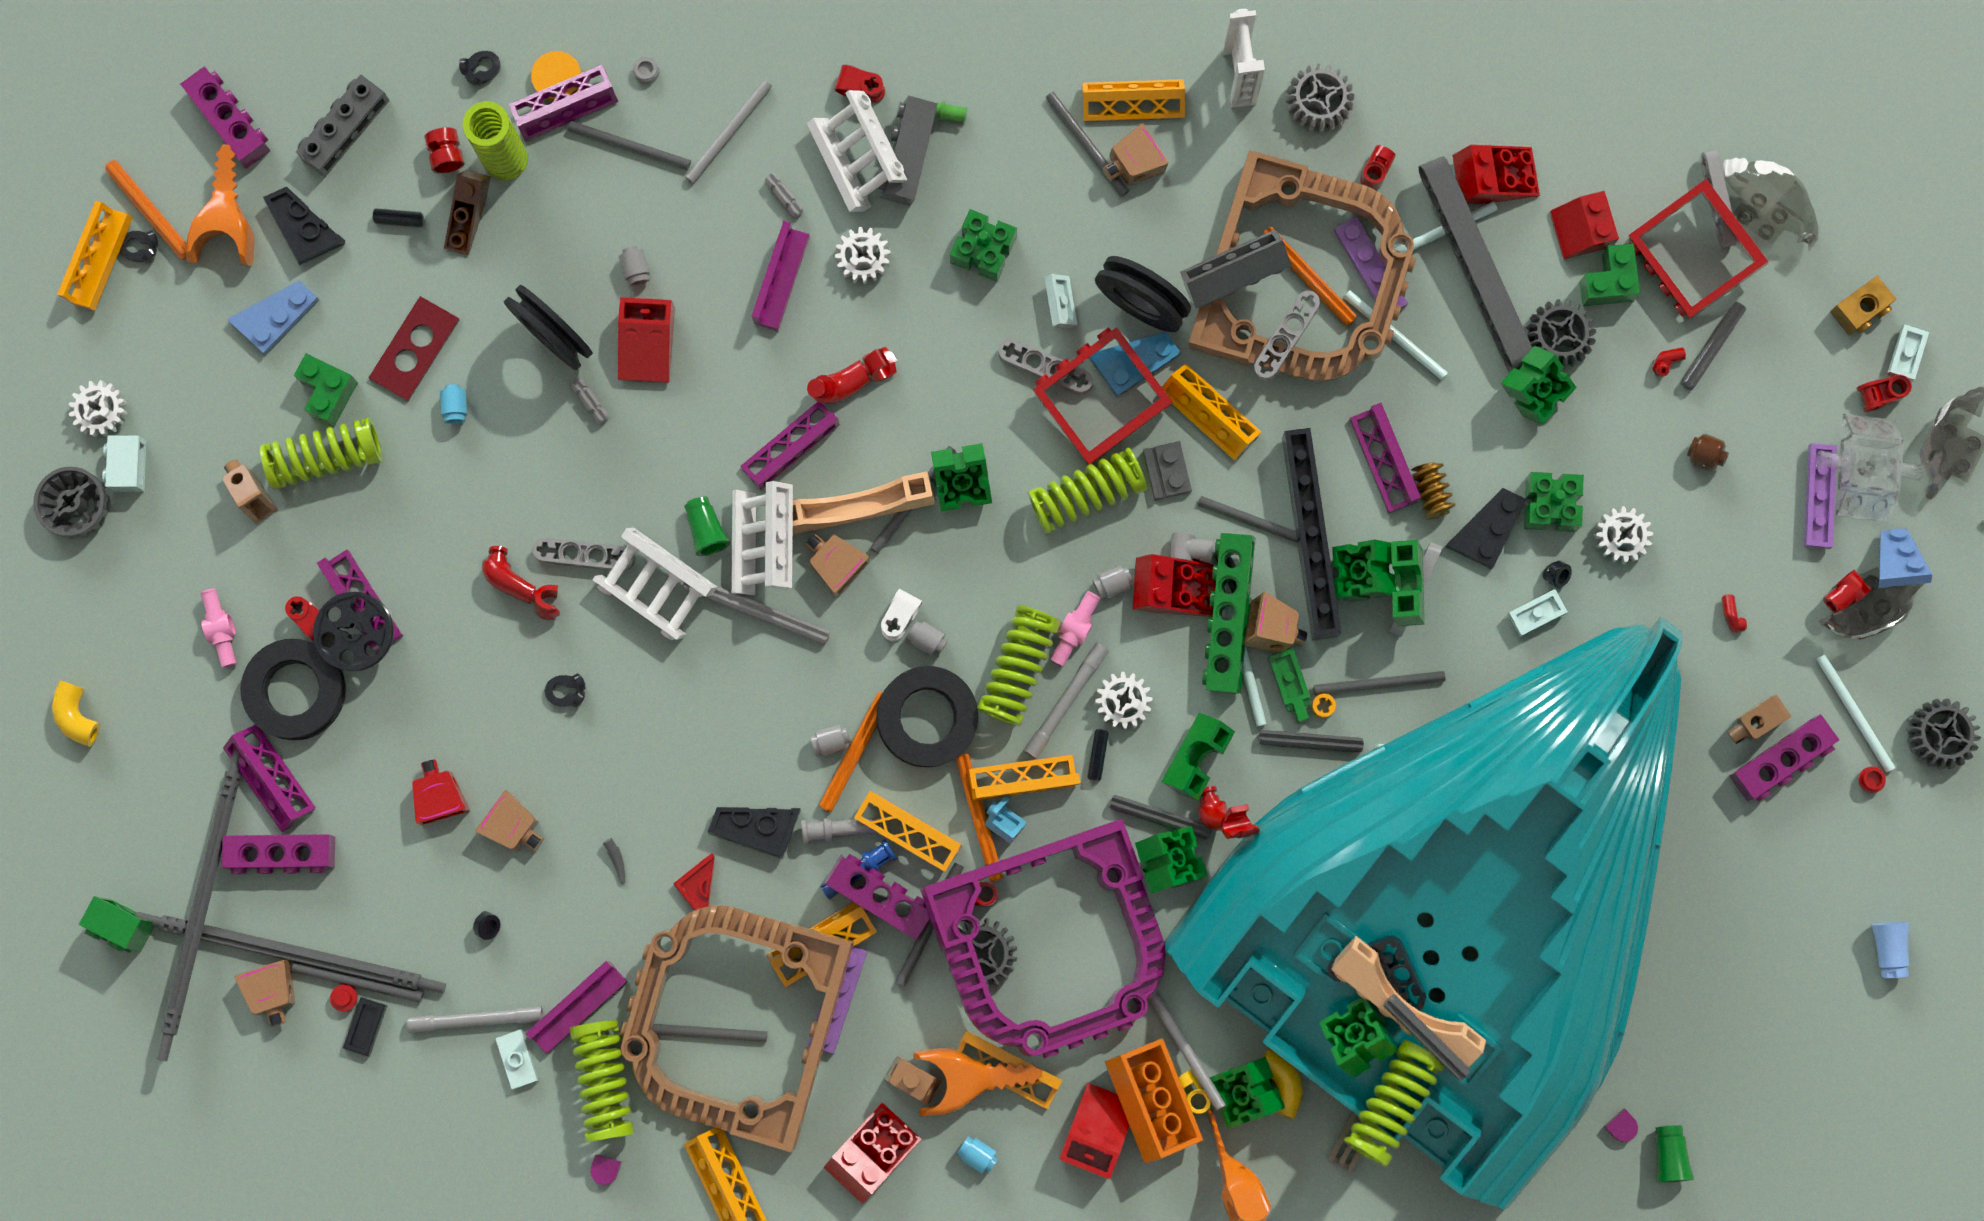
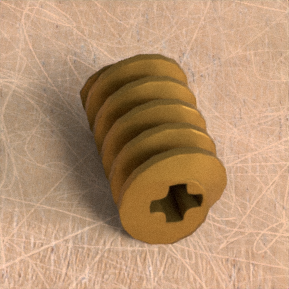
[1411,462,1456,520]

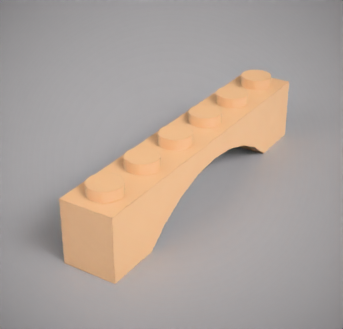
[792,471,936,535]
[1331,936,1486,1067]

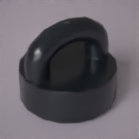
[1542,560,1572,588]
[473,911,501,940]

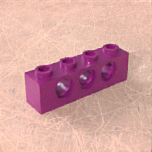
[180,66,271,168]
[1729,714,1839,802]
[222,834,335,874]
[824,854,930,940]

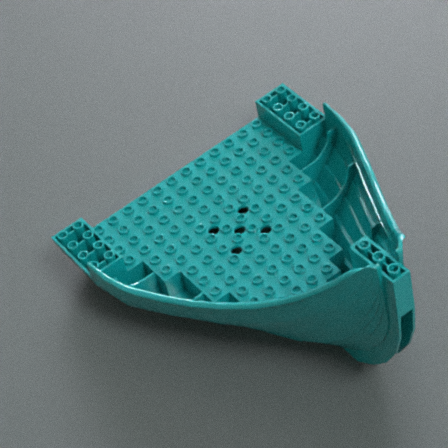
[1165,616,1682,1210]

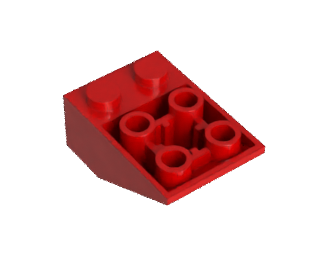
[1452,145,1540,204]
[618,297,675,383]
[1132,554,1216,617]
[1059,1082,1130,1179]
[823,1103,921,1204]

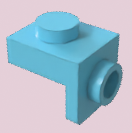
[985,796,1027,844]

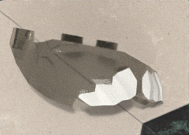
[1722,158,1818,251]
[1919,387,1984,500]
[1817,567,1924,640]

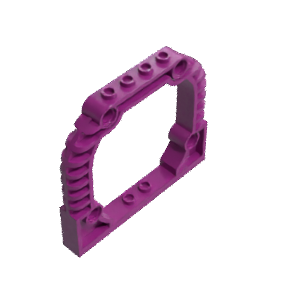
[920,819,1166,1059]

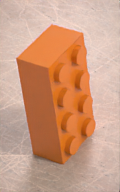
[1104,1038,1203,1163]

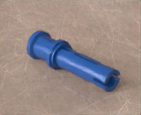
[820,839,898,900]

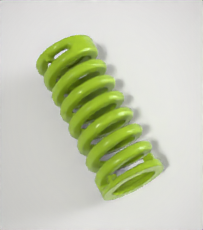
[462,101,528,181]
[260,417,382,490]
[1027,448,1148,534]
[977,605,1061,727]
[569,1020,634,1142]
[1344,1040,1445,1168]

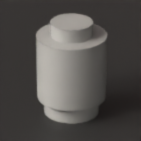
[619,246,650,286]
[1092,565,1133,599]
[906,621,947,657]
[810,724,851,756]

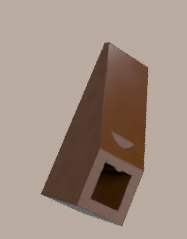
[444,170,491,255]

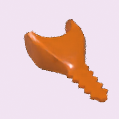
[186,144,255,266]
[913,1048,1042,1116]
[1207,1108,1271,1221]

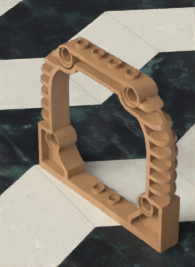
[1189,150,1416,381]
[620,905,854,1153]

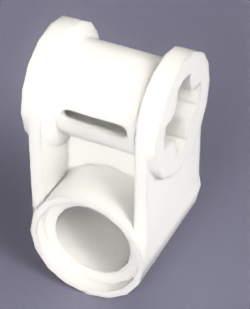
[881,589,923,641]

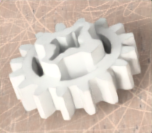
[835,227,891,284]
[69,380,128,437]
[1594,506,1653,564]
[1095,672,1153,730]

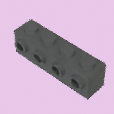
[296,74,390,177]
[879,95,938,206]
[1180,229,1291,308]

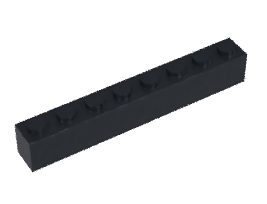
[1282,428,1341,641]

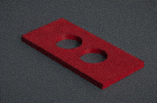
[368,296,460,401]

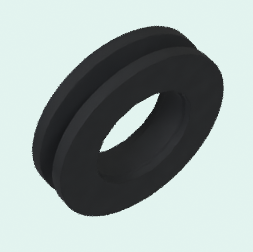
[1095,256,1191,332]
[504,285,593,371]
[240,639,346,741]
[876,666,978,768]

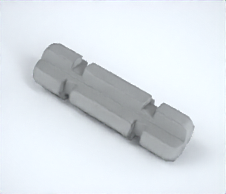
[765,173,804,218]
[571,378,609,424]

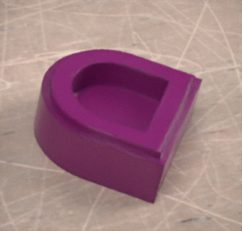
[1604,1109,1638,1142]
[591,1154,622,1185]

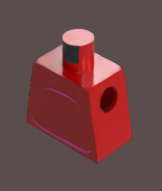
[412,759,470,826]

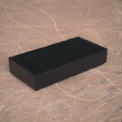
[343,997,388,1057]

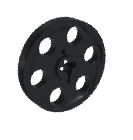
[313,592,394,671]

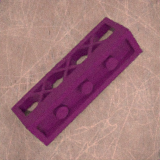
[508,65,618,141]
[752,221,810,331]
[740,402,840,490]
[1350,403,1421,514]
[317,549,403,653]
[223,725,316,832]
[525,961,628,1054]

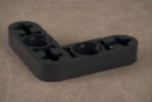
[1327,935,1426,1011]

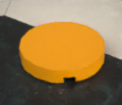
[531,51,582,102]

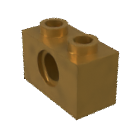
[1830,275,1897,335]

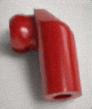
[1653,347,1686,377]
[1721,594,1747,633]

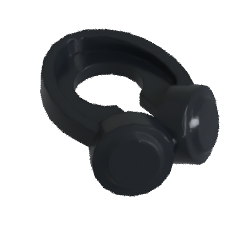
[459,51,501,86]
[120,230,158,264]
[545,673,586,708]

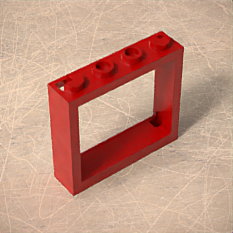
[1628,179,1769,320]
[1033,327,1173,465]

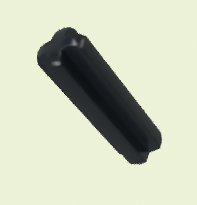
[372,208,424,227]
[1087,729,1109,781]

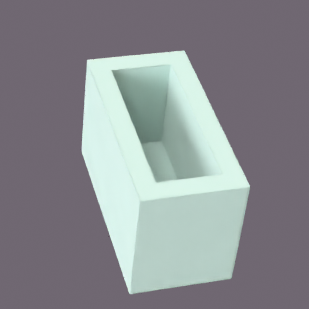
[102,436,146,492]

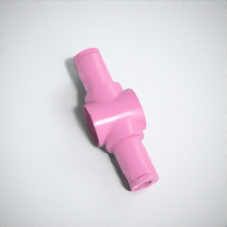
[200,588,237,668]
[1050,591,1100,667]

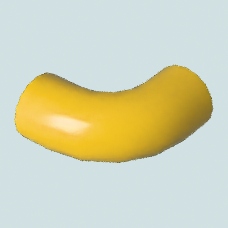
[51,680,100,747]
[1263,1047,1303,1120]

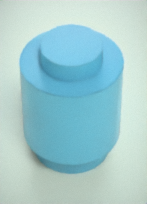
[440,384,467,424]
[957,1136,998,1174]

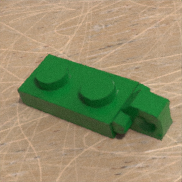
[1268,648,1311,724]

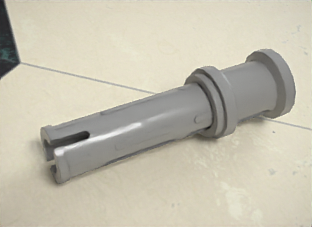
[802,816,882,844]

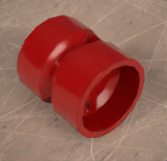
[424,127,464,174]

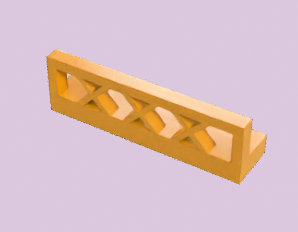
[1082,79,1185,121]
[57,200,133,311]
[1162,363,1262,461]
[968,755,1081,801]
[854,791,962,872]
[767,902,877,988]
[957,1031,1063,1109]
[683,1128,767,1221]

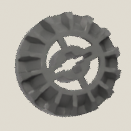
[33,467,109,539]

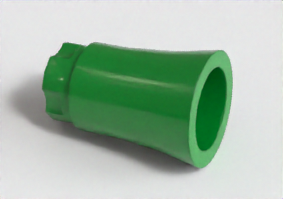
[684,496,730,557]
[1655,1125,1695,1183]

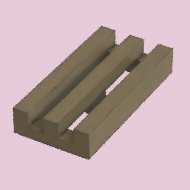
[1327,1111,1370,1172]

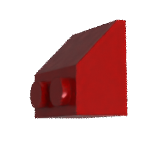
[1550,191,1619,260]

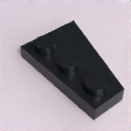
[263,186,346,265]
[1445,488,1526,569]
[708,807,801,859]

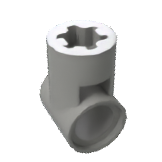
[1169,533,1214,563]

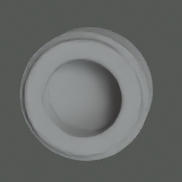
[633,57,659,84]

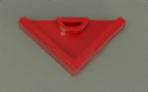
[673,853,715,911]

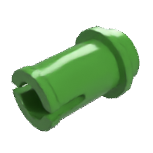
[935,101,967,123]

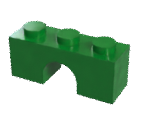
[1391,540,1425,626]
[1162,713,1235,801]

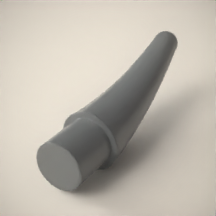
[603,838,625,884]

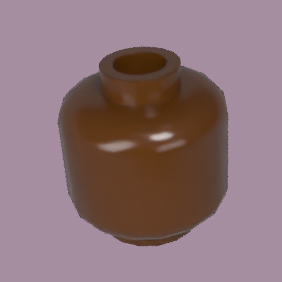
[1687,434,1729,472]

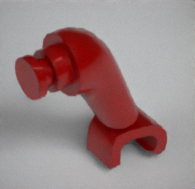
[807,347,897,404]
[482,546,560,620]
[1197,786,1260,839]

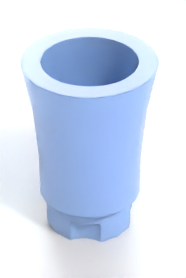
[1871,922,1910,978]

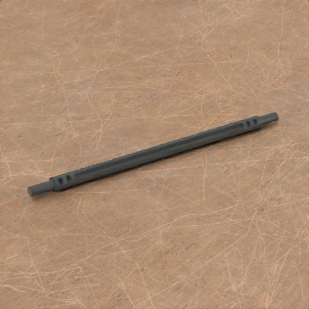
[156,749,241,1062]
[135,912,446,994]

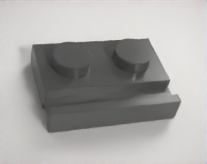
[1143,441,1192,500]

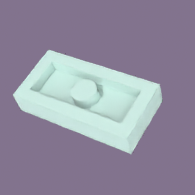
[1044,274,1078,328]
[1887,324,1929,382]
[1507,589,1568,637]
[495,1029,539,1090]

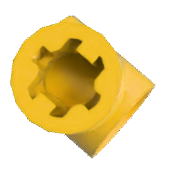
[1178,1069,1211,1114]

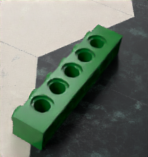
[1202,533,1256,694]

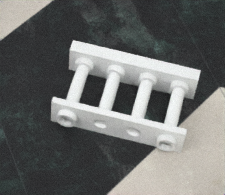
[1222,9,1265,108]
[807,90,907,212]
[731,481,793,596]
[593,527,717,640]

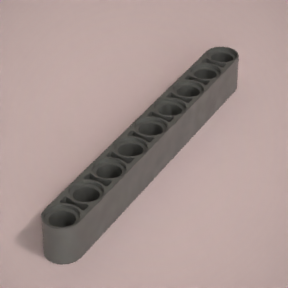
[1418,156,1532,372]

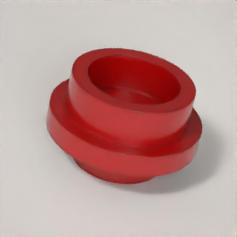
[1858,766,1886,793]
[330,985,358,1012]

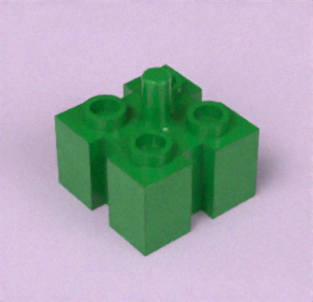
[950,209,1017,282]
[1501,346,1577,425]
[931,443,992,512]
[1524,472,1584,532]
[1332,539,1396,602]
[1135,826,1208,894]
[1319,997,1399,1079]
[1209,1056,1285,1129]

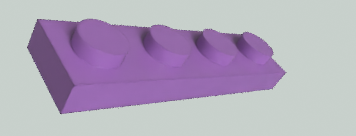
[1333,216,1408,309]
[1804,443,1837,549]
[808,947,867,1054]

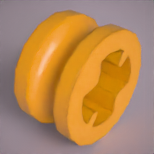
[1311,694,1336,719]

